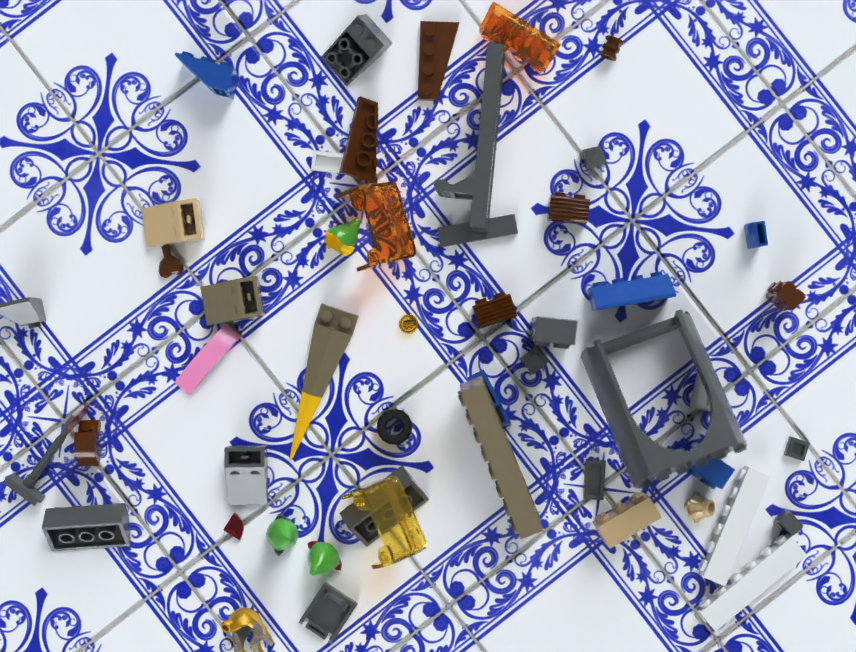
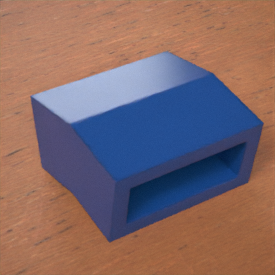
[744,221,768,249]

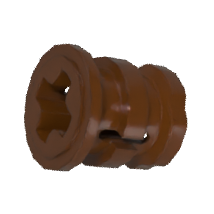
[600,35,624,61]

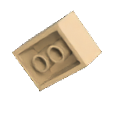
[592,492,662,548]

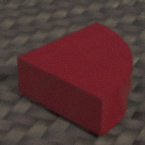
[223,512,244,540]

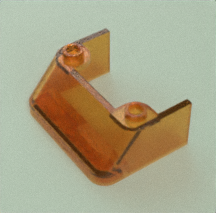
[336,182,416,272]

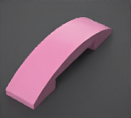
[174,324,241,395]

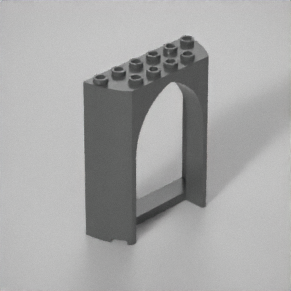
[580,310,748,488]

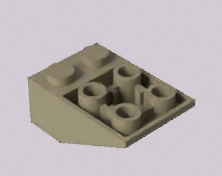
[200,276,265,326]

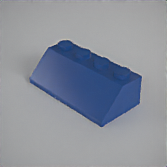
[588,271,676,311]

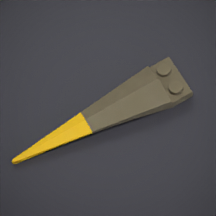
[290,303,359,460]

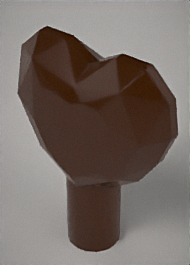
[158,245,184,278]

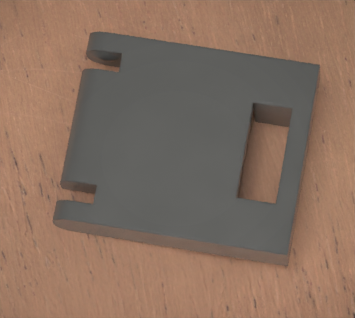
[299,582,357,644]

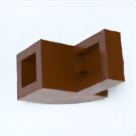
[74,420,102,467]

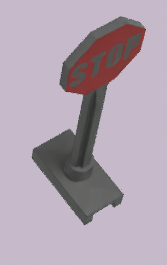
[3,403,89,506]

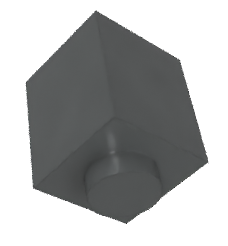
[519,346,549,374]

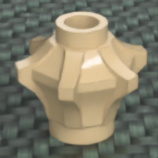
[684,491,715,523]

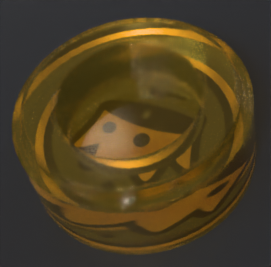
[399,314,418,334]

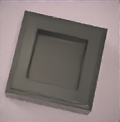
[783,436,810,461]

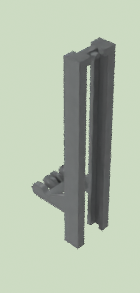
[433,43,506,233]

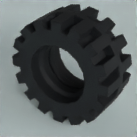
[377,409,412,445]

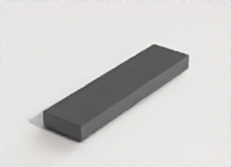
[437,214,518,248]

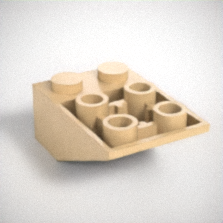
[142,198,206,248]

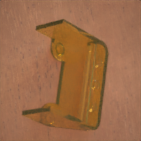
[341,476,427,569]

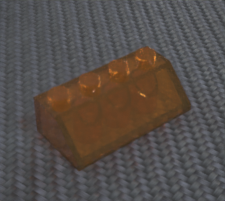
[479,1,561,73]

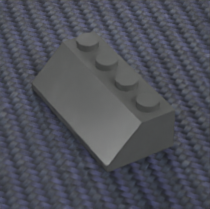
[339,465,429,547]
[42,503,131,552]

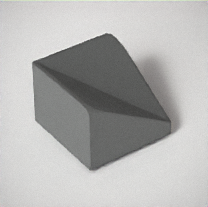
[581,146,607,170]
[775,509,803,536]

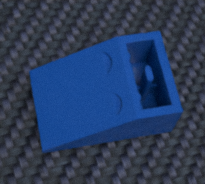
[175,51,239,99]
[687,458,735,489]

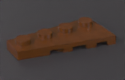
[418,21,460,101]
[339,96,378,184]

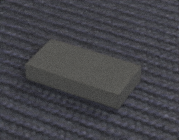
[583,459,606,500]

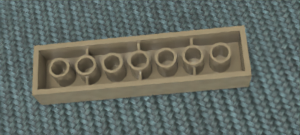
[458,376,543,539]

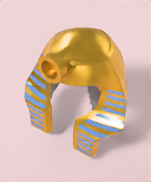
[220,607,274,652]

